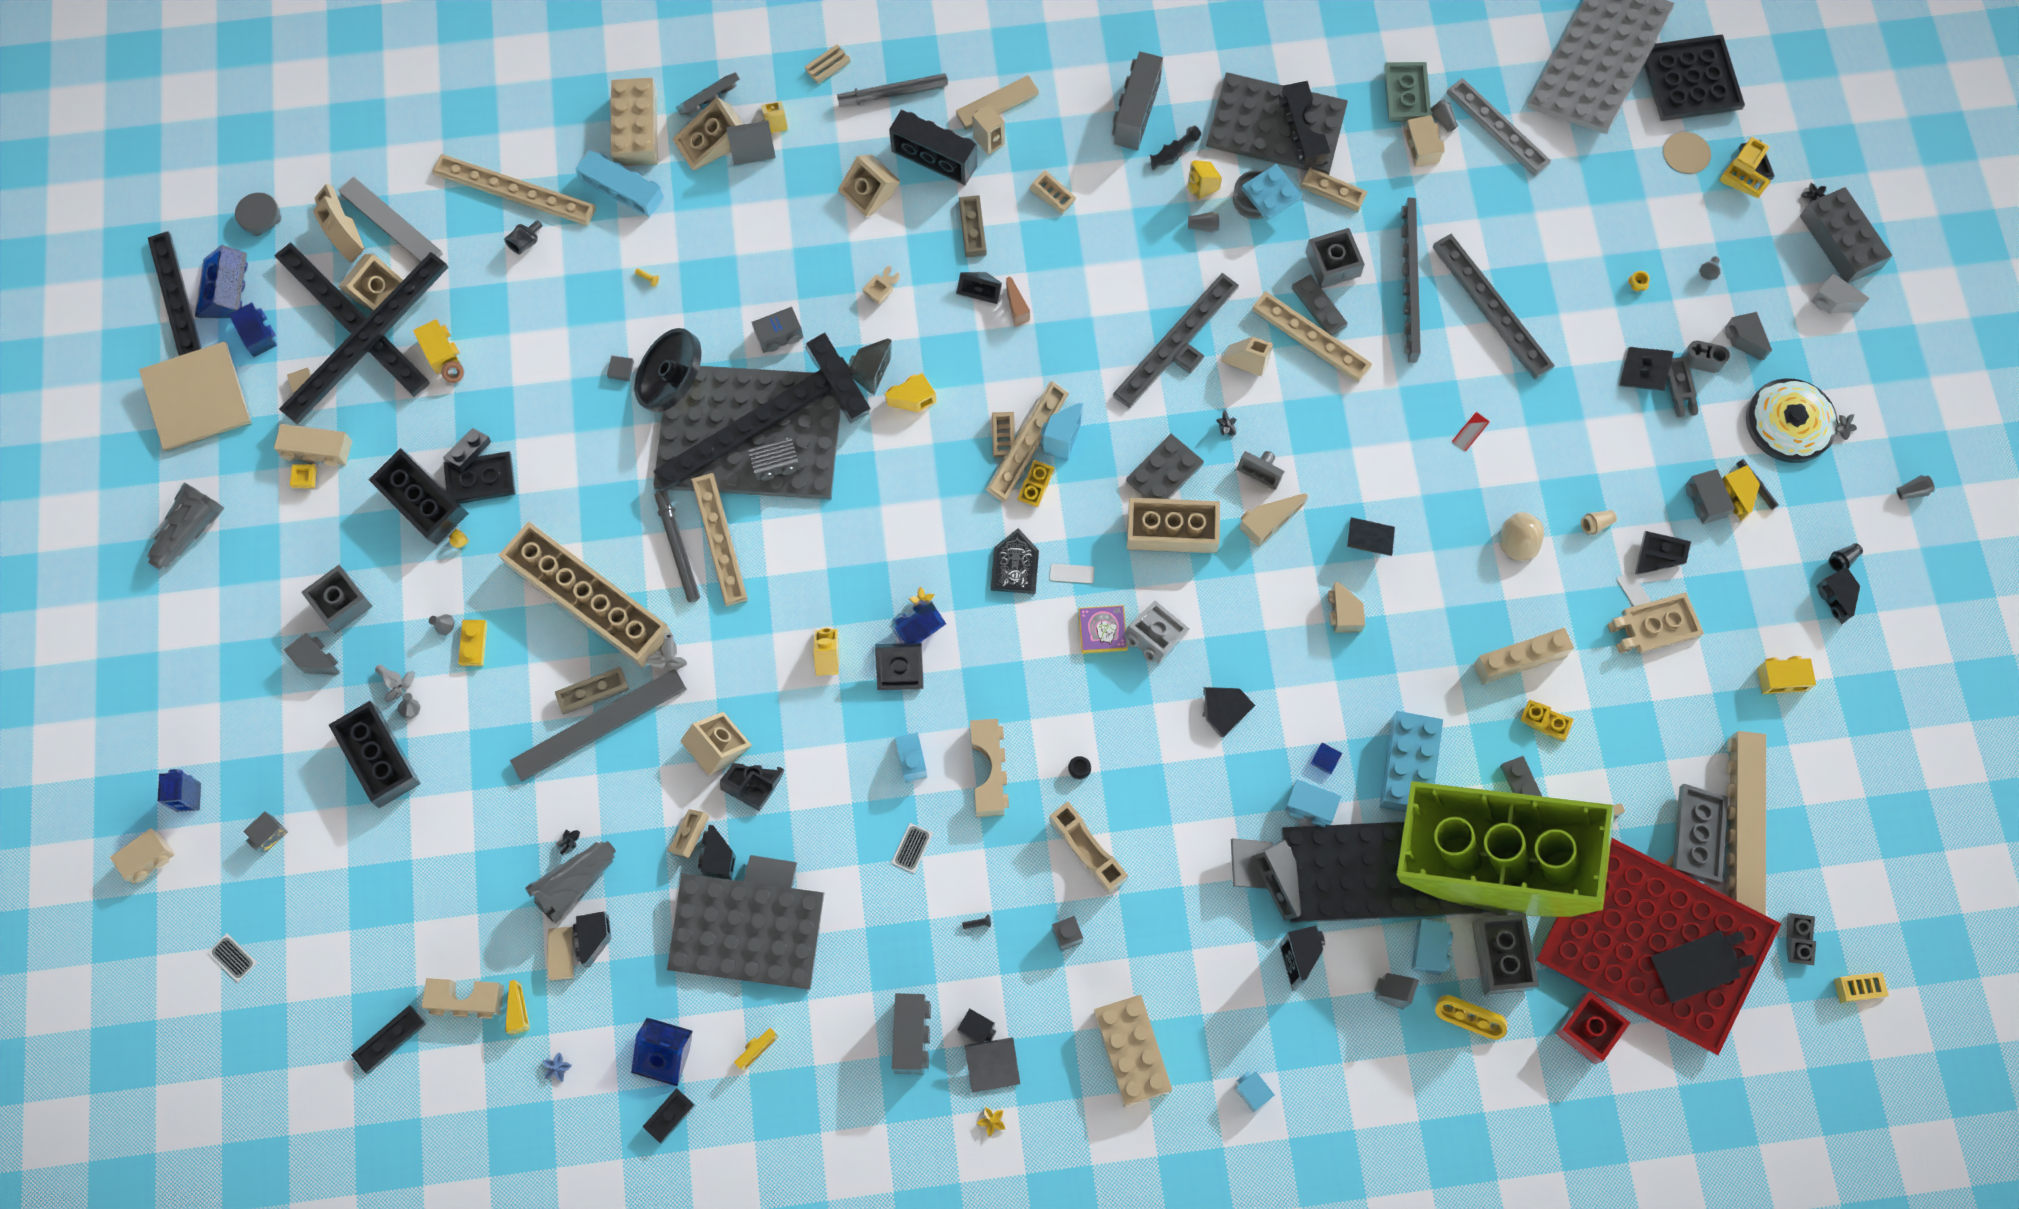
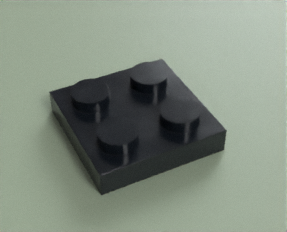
[875,643,924,690]

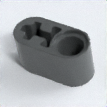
[1681,340,1730,373]

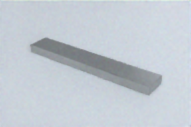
[1446,78,1551,176]
[338,176,443,262]

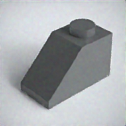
[1725,312,1772,361]
[1374,973,1419,1010]

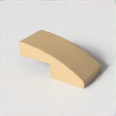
[547,926,575,981]

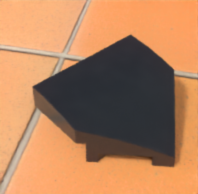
[1202,687,1256,737]

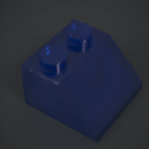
[631,1017,693,1086]

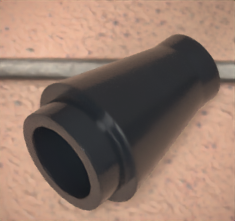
[1829,543,1863,572]

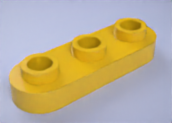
[1435,995,1508,1040]

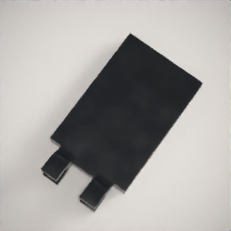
[1650,930,1756,1003]

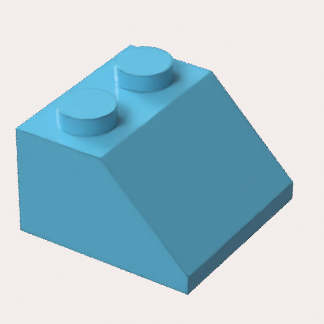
[1040,403,1083,460]

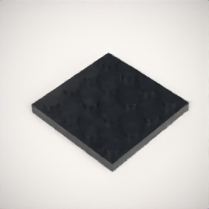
[1644,34,1745,121]

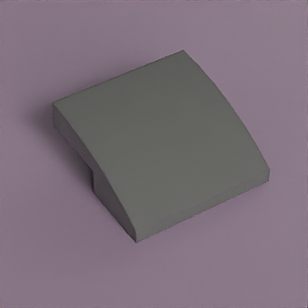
[744,855,797,888]

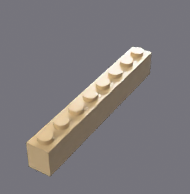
[1726,731,1766,915]

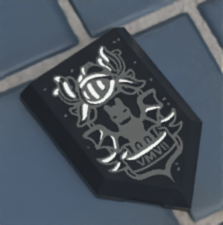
[991,528,1039,594]

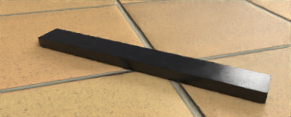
[147,231,202,356]

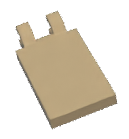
[1607,592,1704,654]

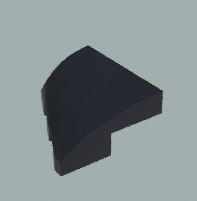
[720,763,784,811]

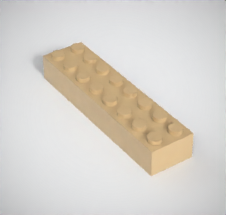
[498,521,672,668]

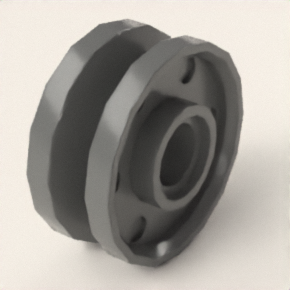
[1232,170,1264,219]

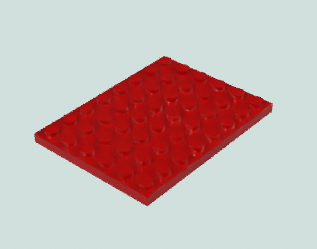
[1535,837,1781,1056]

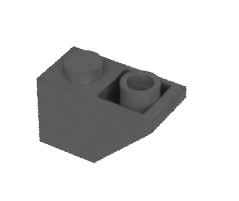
[284,633,340,675]

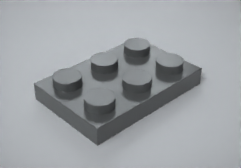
[675,72,740,116]
[1126,433,1204,499]

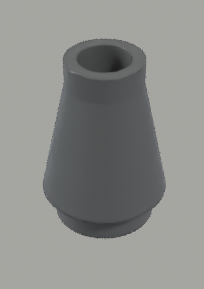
[1431,100,1459,133]
[1188,211,1219,233]
[1896,475,1935,500]

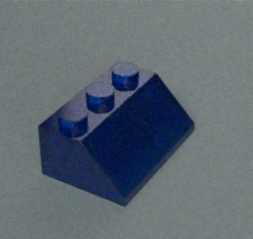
[195,244,248,318]

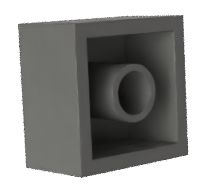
[1305,228,1365,288]
[301,565,373,634]

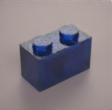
[228,302,277,357]
[890,599,947,643]
[157,769,201,812]

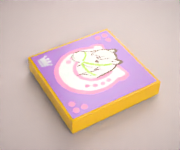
[1078,605,1128,654]

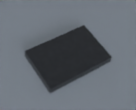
[443,451,516,504]

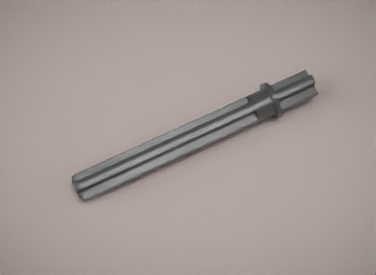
[837,73,948,107]
[654,490,700,603]

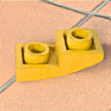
[1017,460,1055,508]
[1520,699,1574,742]

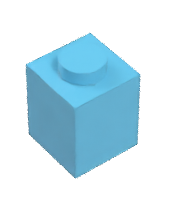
[1235,1071,1275,1113]

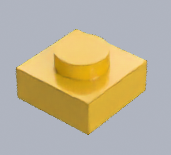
[290,464,317,488]

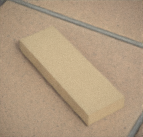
[1300,167,1368,212]

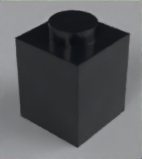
[957,1008,997,1043]

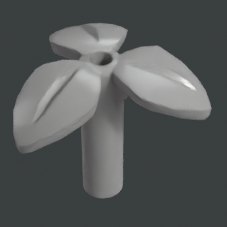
[647,633,687,669]
[375,664,415,702]

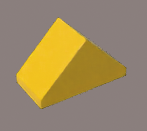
[761,101,788,133]

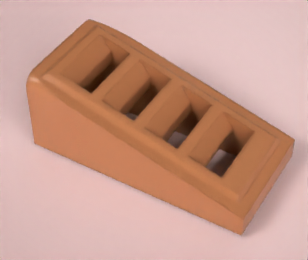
[1006,276,1030,327]

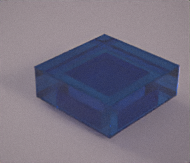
[1310,742,1343,775]

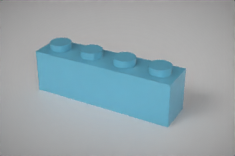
[575,150,664,218]

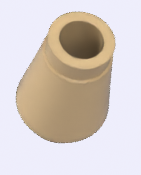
[1581,510,1617,535]

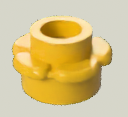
[1628,271,1650,291]

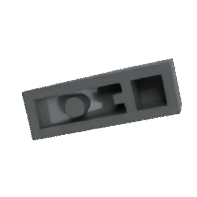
[1252,840,1301,921]

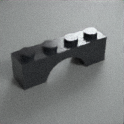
[1279,80,1331,169]
[805,332,871,424]

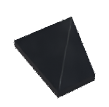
[956,272,1002,304]

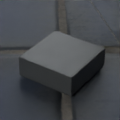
[1173,343,1204,374]
[607,355,634,381]

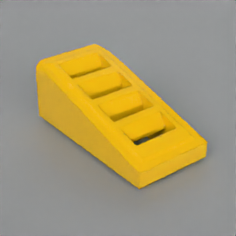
[1719,158,1771,199]
[1834,972,1889,1003]
[505,980,530,1035]

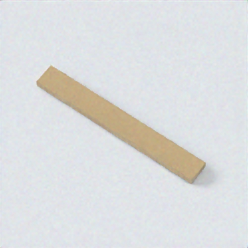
[432,154,597,226]

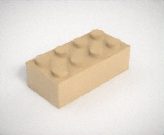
[611,78,658,166]
[1127,498,1220,553]
[1094,994,1172,1108]

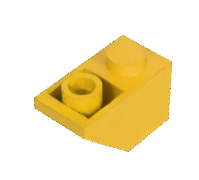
[1187,160,1222,200]
[884,372,937,413]
[1722,465,1760,521]
[813,627,840,676]

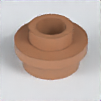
[441,361,464,383]

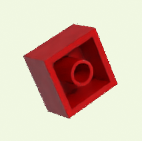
[1555,991,1631,1065]

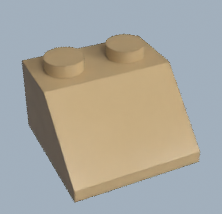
[838,154,900,217]
[338,254,403,312]
[680,712,752,775]

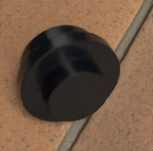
[1068,756,1092,780]

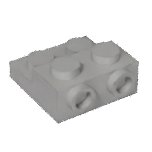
[1123,601,1190,664]

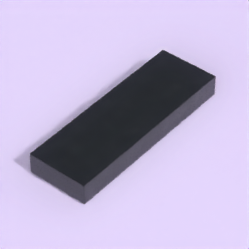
[351,1005,426,1074]

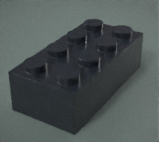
[889,109,977,186]
[368,448,469,545]
[329,701,421,808]

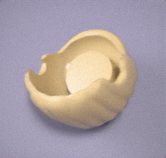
[1500,512,1544,561]

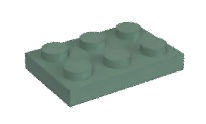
[1384,62,1432,121]

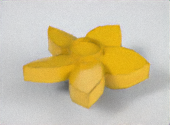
[909,587,935,614]
[976,1107,1006,1137]

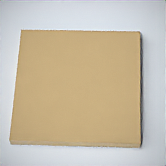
[139,341,252,451]

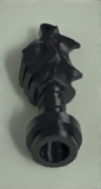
[1150,125,1202,171]

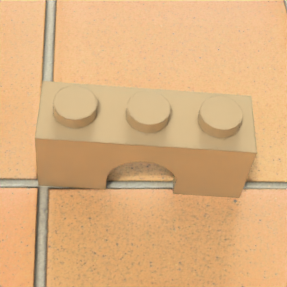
[422,978,504,1019]

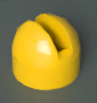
[449,528,469,548]

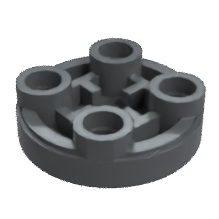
[235,192,281,236]

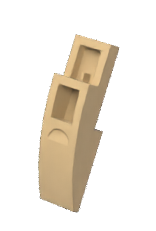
[313,184,365,263]

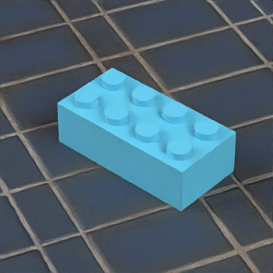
[1380,711,1443,812]

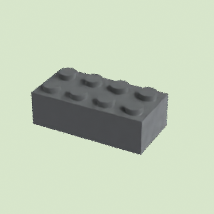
[1112,51,1164,150]
[1800,187,1893,284]

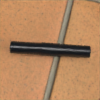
[1736,459,1779,510]

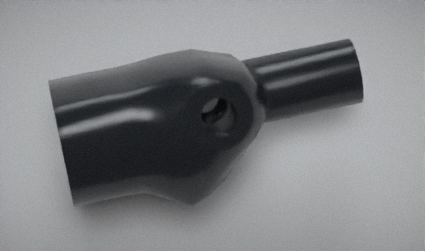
[504,220,542,255]

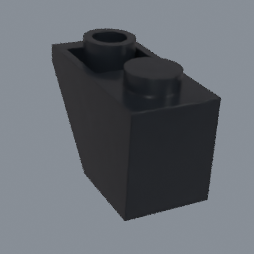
[1816,567,1860,625]
[698,825,736,879]
[573,911,612,968]

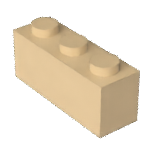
[274,424,352,466]

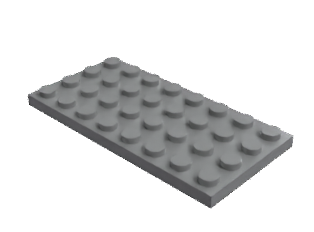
[1528,0,1675,134]

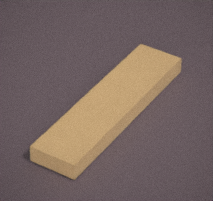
[956,75,1039,130]

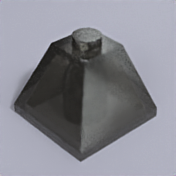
[848,338,892,395]

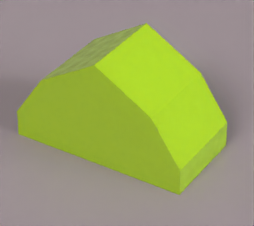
[1397,781,1614,917]

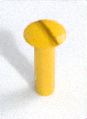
[635,268,659,287]

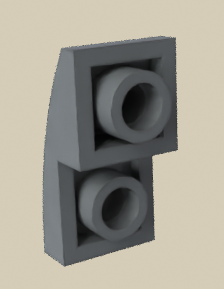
[1786,913,1816,966]

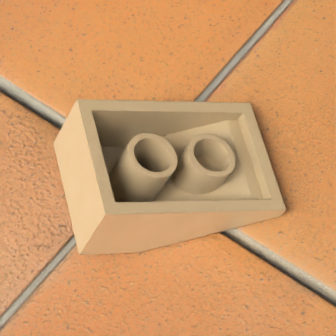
[673,97,743,171]

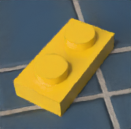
[458,620,487,666]

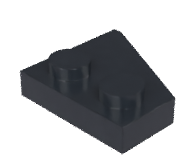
[1635,531,1691,575]

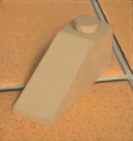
[1239,493,1308,547]

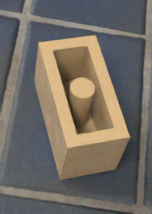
[972,104,1005,155]
[1404,115,1445,167]
[110,828,175,884]

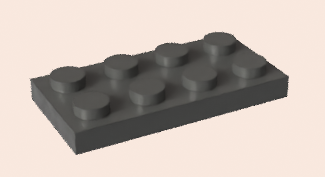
[1673,784,1728,886]

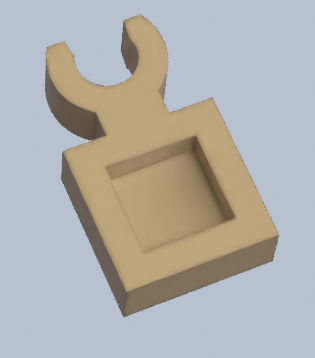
[862,266,900,305]

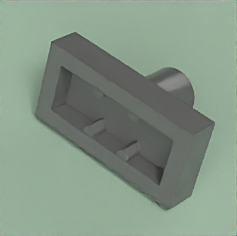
[1236,451,1285,490]

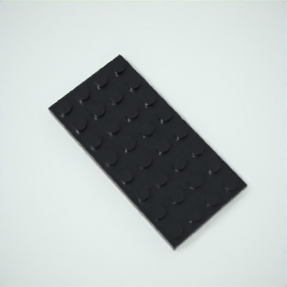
[1282,822,1483,923]

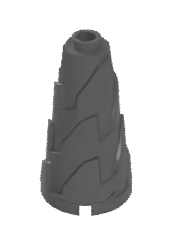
[147,482,224,570]
[525,841,616,924]

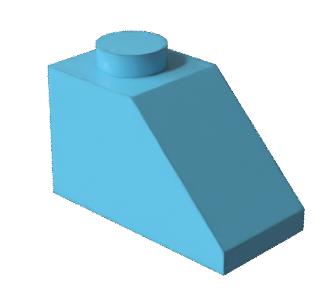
[895,732,928,782]

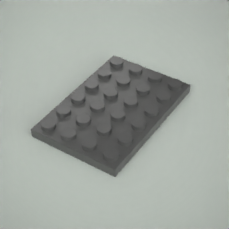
[1206,72,1348,175]
[667,873,825,989]

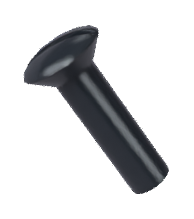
[962,914,992,929]

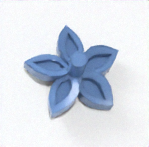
[543,1052,572,1082]

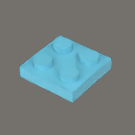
[1241,164,1302,221]

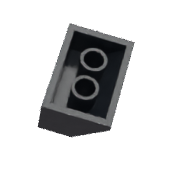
[1279,925,1325,991]

